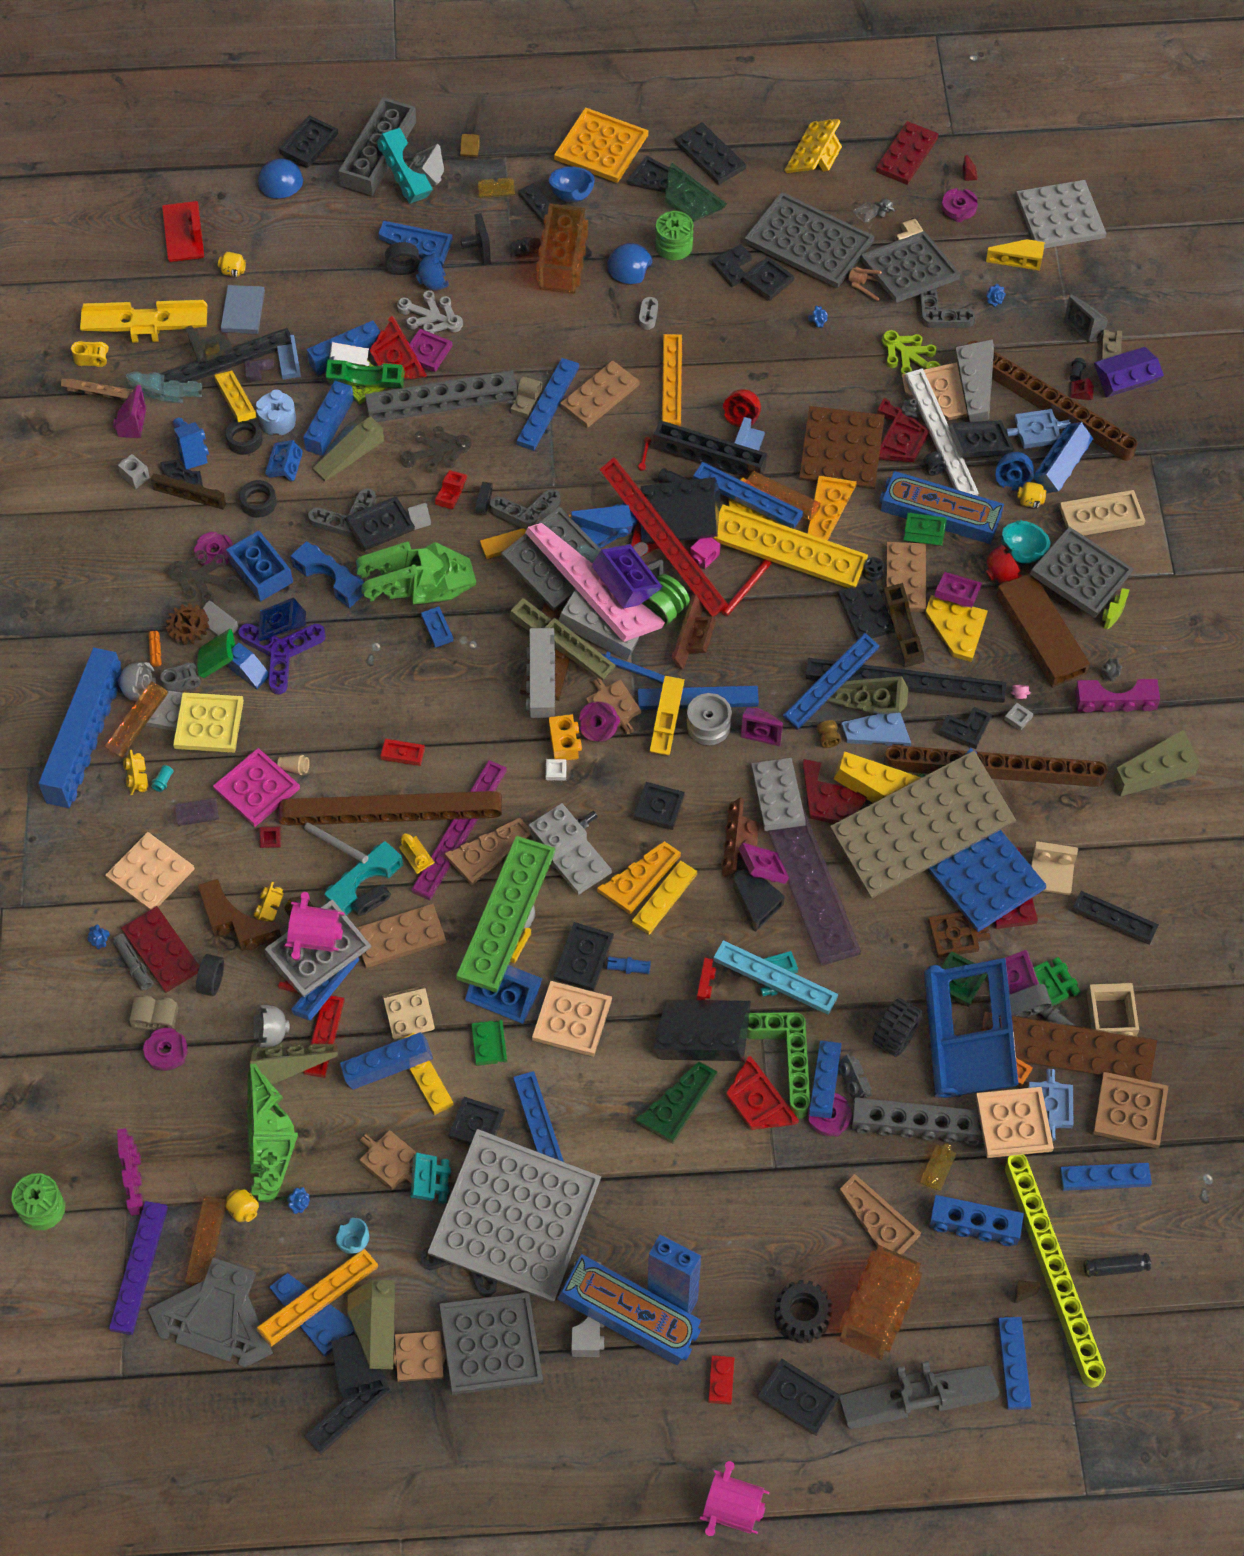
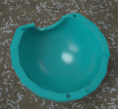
[1001,520,1050,564]

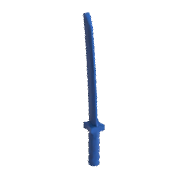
[601,651,665,684]

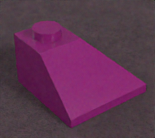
[113,385,147,438]
[741,707,783,746]

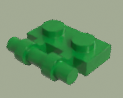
[1033,957,1081,1006]

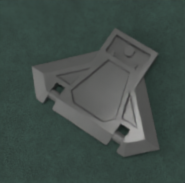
[148,1257,273,1367]

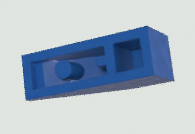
[570,505,633,537]

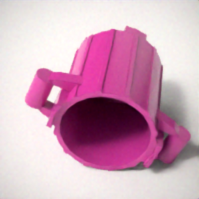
[285,892,345,961]
[700,1461,770,1536]

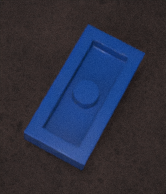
[421,607,453,648]

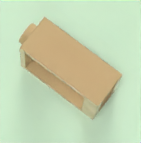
[1087,983,1139,1036]

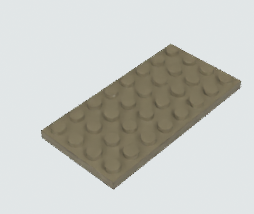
[830,751,1016,899]

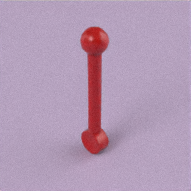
[638,437,651,471]

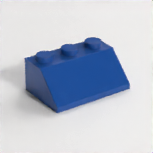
[465,965,542,1024]

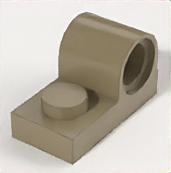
[511,376,543,419]

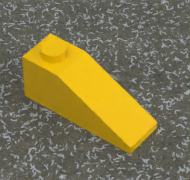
[986,239,1045,271]

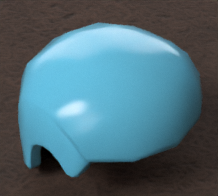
[336,1218,370,1254]

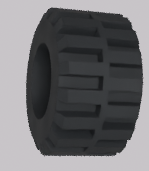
[873,997,922,1057]
[774,1280,832,1343]

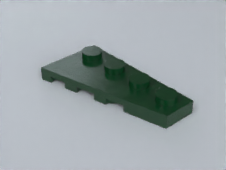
[636,1061,718,1144]

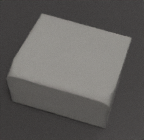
[408,503,431,530]

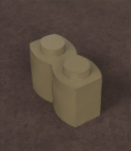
[129,995,179,1030]

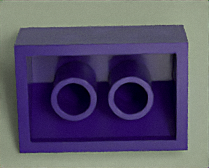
[1094,347,1164,398]
[592,544,662,609]

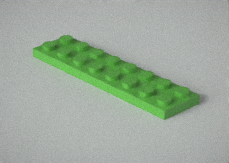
[456,836,555,993]

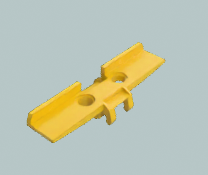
[80,300,208,343]

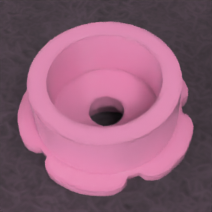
[1011,685,1031,699]

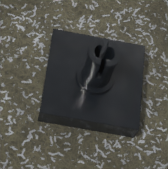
[460,213,491,266]

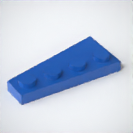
[378,221,453,266]
[270,1273,355,1357]

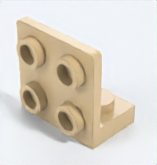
[1032,841,1078,895]
[382,985,435,1039]

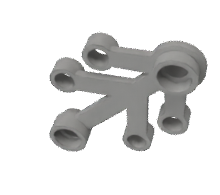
[397,290,463,334]

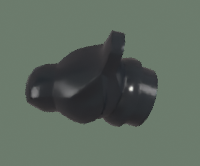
[512,237,541,256]

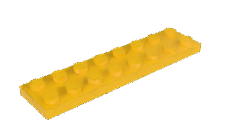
[711,504,868,588]

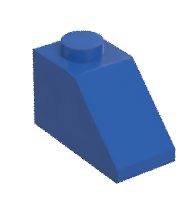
[227,643,269,689]

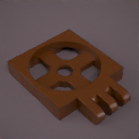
[928,912,991,958]

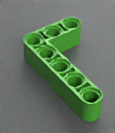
[747,1012,810,1119]

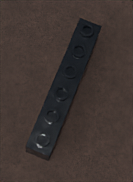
[653,420,767,481]

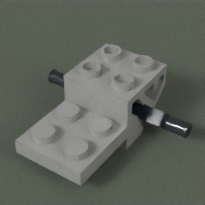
[529,803,612,895]

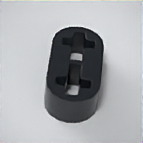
[475,482,493,515]
[352,885,391,916]

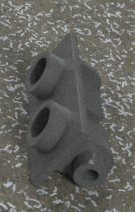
[839,1054,872,1101]

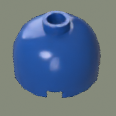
[416,253,449,291]
[995,451,1034,491]

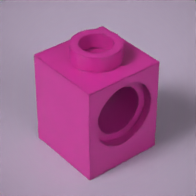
[690,537,720,569]

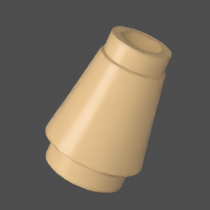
[278,755,309,775]

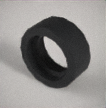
[385,242,420,275]
[225,419,262,455]
[239,480,277,518]
[196,954,224,996]

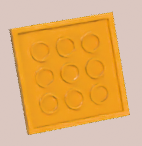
[554,107,648,183]

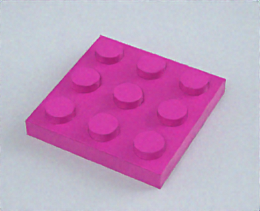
[213,748,300,827]

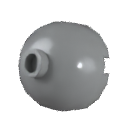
[118,662,156,702]
[253,1005,289,1048]

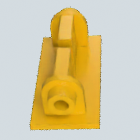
[123,750,148,795]
[399,834,435,874]
[253,882,284,922]

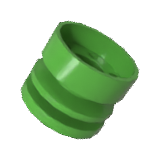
[655,211,694,260]
[642,574,690,627]
[12,1173,65,1230]

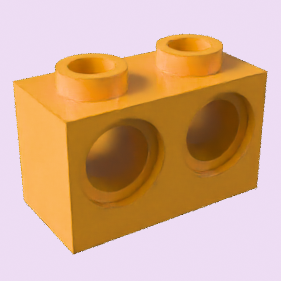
[549,714,582,760]

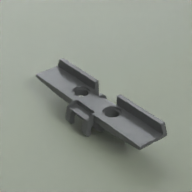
[840,1361,999,1429]

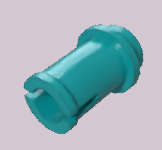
[152,765,174,792]

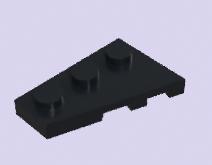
[627,156,691,195]

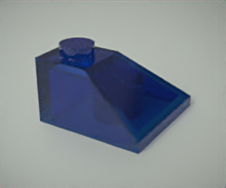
[258,597,306,641]

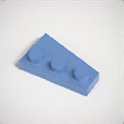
[841,713,911,746]

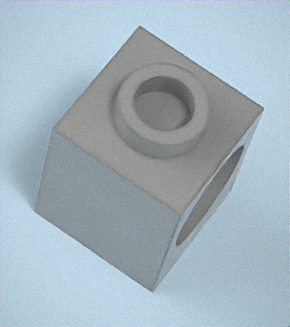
[118,454,150,489]

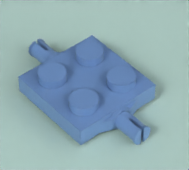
[1006,409,1070,449]
[1028,1069,1073,1141]

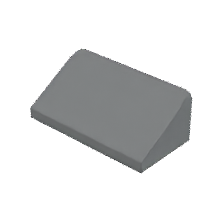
[203,600,239,636]

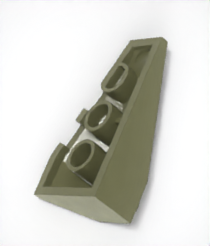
[313,416,384,482]
[826,676,908,714]
[250,1043,339,1084]
[347,1280,395,1369]

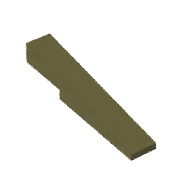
[509,598,616,681]

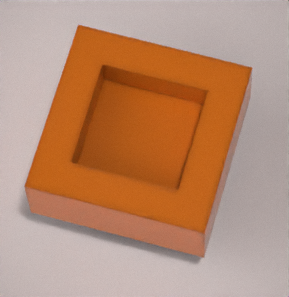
[1016,1058,1033,1087]

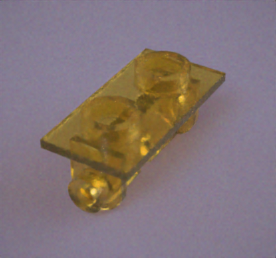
[478,177,515,198]
[920,1143,957,1191]

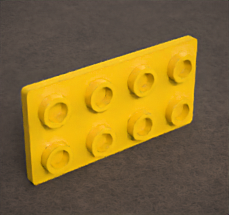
[785,119,842,173]

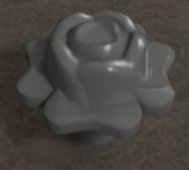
[875,198,895,218]
[902,398,921,418]
[1101,658,1122,681]

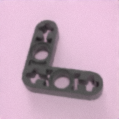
[920,288,976,328]
[308,488,376,538]
[490,489,561,529]

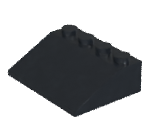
[640,477,721,544]
[654,1000,751,1061]

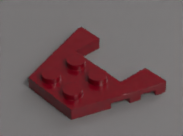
[877,398,929,463]
[803,759,867,824]

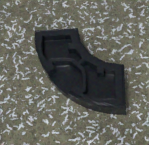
[160,459,203,486]

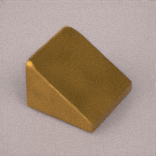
[460,134,480,157]

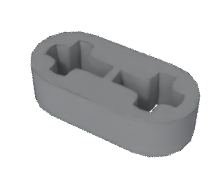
[639,297,658,330]

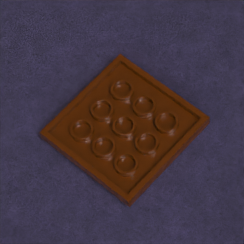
[799,406,885,489]

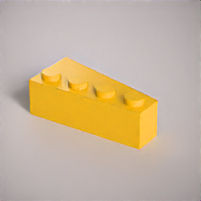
[834,751,921,803]

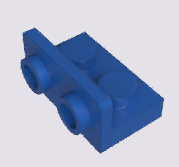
[265,440,303,481]

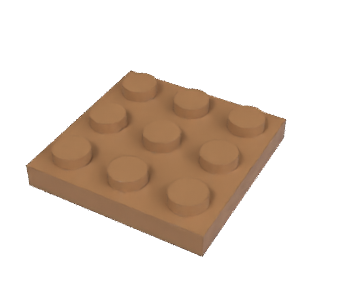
[1093,1072,1168,1148]

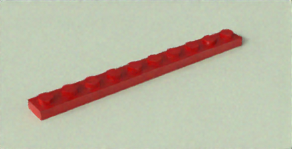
[599,457,729,617]

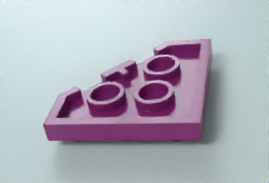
[117,1128,143,1216]

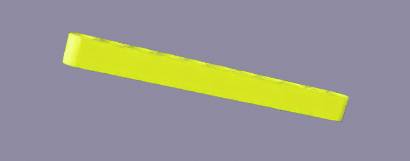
[1005,1155,1106,1388]

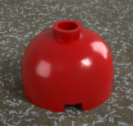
[723,389,761,427]
[986,545,1022,584]

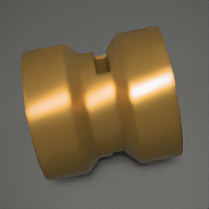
[817,720,841,748]

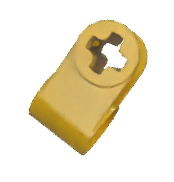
[71,341,109,367]

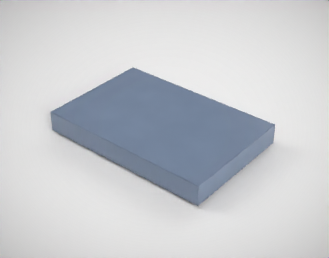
[221,285,265,334]

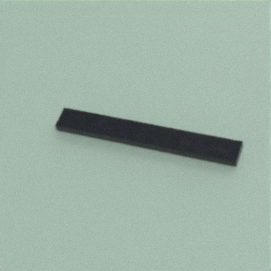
[149,328,292,395]

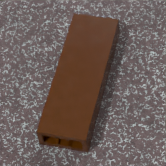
[996,574,1090,688]

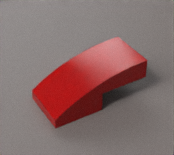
[435,470,467,510]

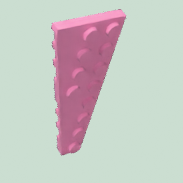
[525,523,665,642]

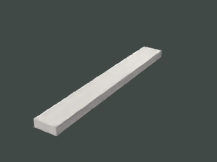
[905,368,979,496]

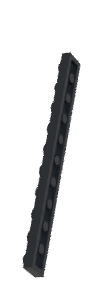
[805,658,1006,703]

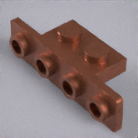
[672,595,716,669]
[721,797,759,877]

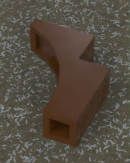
[198,879,282,951]

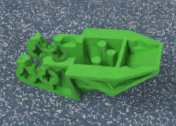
[356,542,476,604]
[247,1064,298,1202]

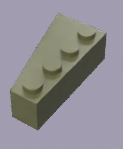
[1113,730,1200,796]

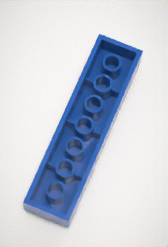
[38,647,122,808]

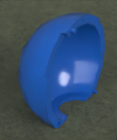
[258,159,303,198]
[549,167,595,203]
[607,243,652,284]

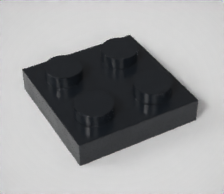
[743,256,794,301]
[634,782,685,830]
[449,1097,505,1145]

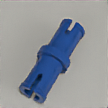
[607,956,651,974]

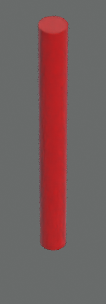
[722,559,772,617]

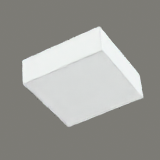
[546,759,566,780]

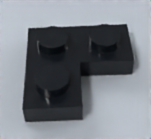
[711,244,752,287]
[939,707,992,749]

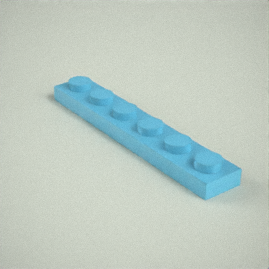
[713,940,838,1015]

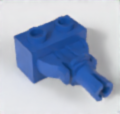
[173,417,209,470]

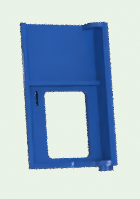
[924,958,1019,1098]

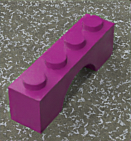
[1075,679,1160,712]

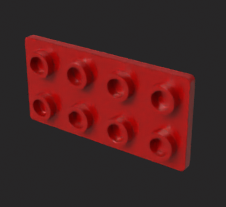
[162,201,205,262]

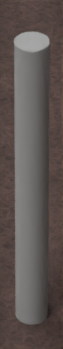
[304,823,368,863]

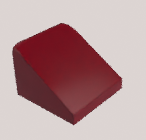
[962,155,978,181]
[1070,378,1094,400]
[259,826,282,848]

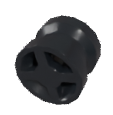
[923,452,946,475]
[864,557,884,582]

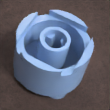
[256,390,296,435]

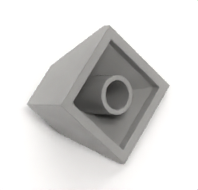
[408,144,444,186]

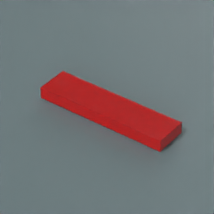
[304,995,345,1078]

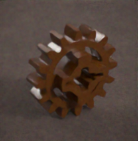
[166,603,210,645]

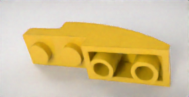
[650,676,685,756]

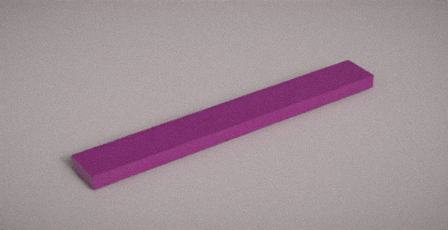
[411,760,507,901]

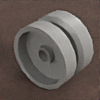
[687,693,732,745]

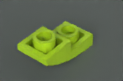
[1102,588,1129,629]

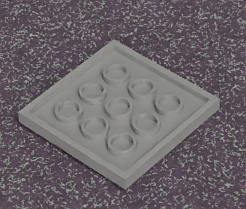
[1016,180,1106,248]

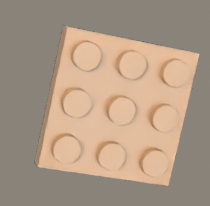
[105,832,194,911]
[532,981,612,1057]
[976,1087,1054,1158]

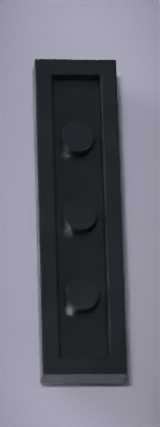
[1072,891,1159,945]
[305,1388,391,1455]

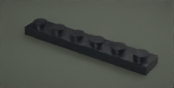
[518,183,592,263]

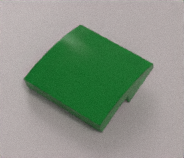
[197,628,235,678]

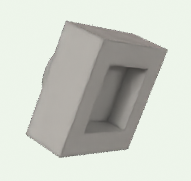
[1004,703,1033,731]

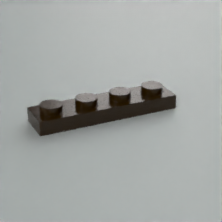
[150,473,226,510]

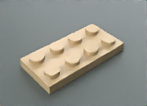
[1059,490,1145,536]

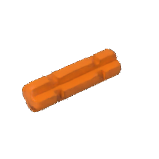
[148,631,162,667]

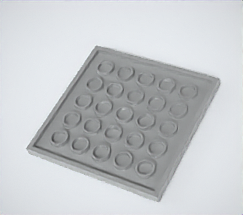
[428,1129,601,1303]

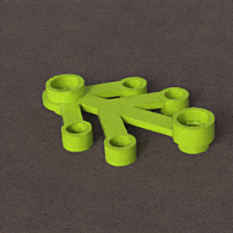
[881,330,941,376]

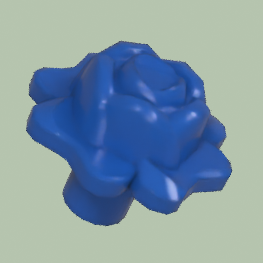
[986,284,1005,306]
[808,306,828,328]
[87,924,110,949]
[287,1187,310,1214]

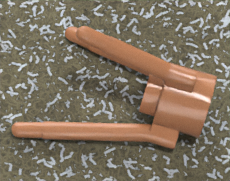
[849,267,882,301]

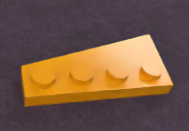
[808,476,857,541]
[597,841,681,914]

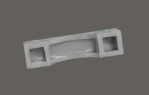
[572,1262,605,1357]

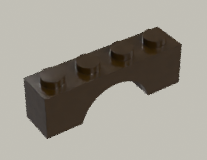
[884,583,925,667]

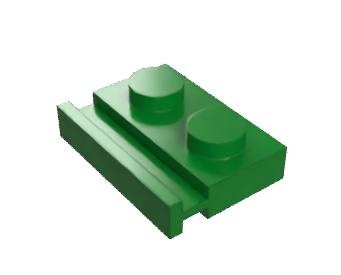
[904,513,947,546]
[472,1020,507,1066]

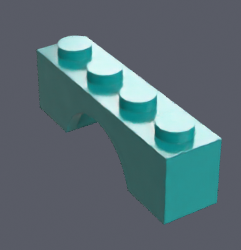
[377,128,433,204]
[324,841,403,916]

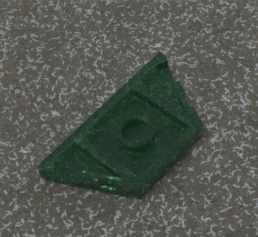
[664,163,727,222]

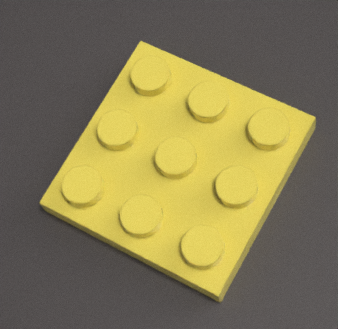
[174,693,244,753]

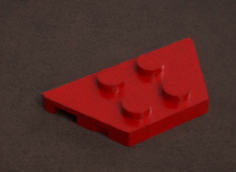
[370,316,427,380]
[726,1055,799,1130]

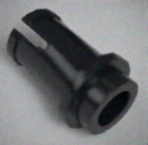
[1069,358,1086,382]

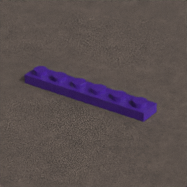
[109,1201,168,1335]

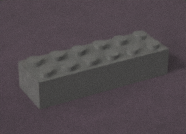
[339,97,416,196]

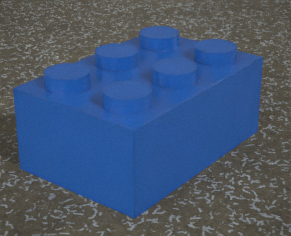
[226,531,293,602]

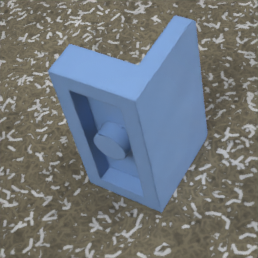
[277,335,301,380]
[735,417,765,451]

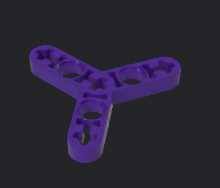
[239,624,326,695]

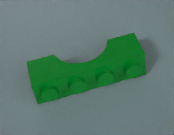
[326,359,405,389]

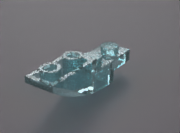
[126,372,202,403]

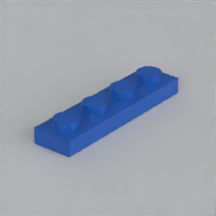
[291,958,359,1021]
[810,1041,841,1118]
[1060,1163,1152,1191]
[998,1317,1031,1410]

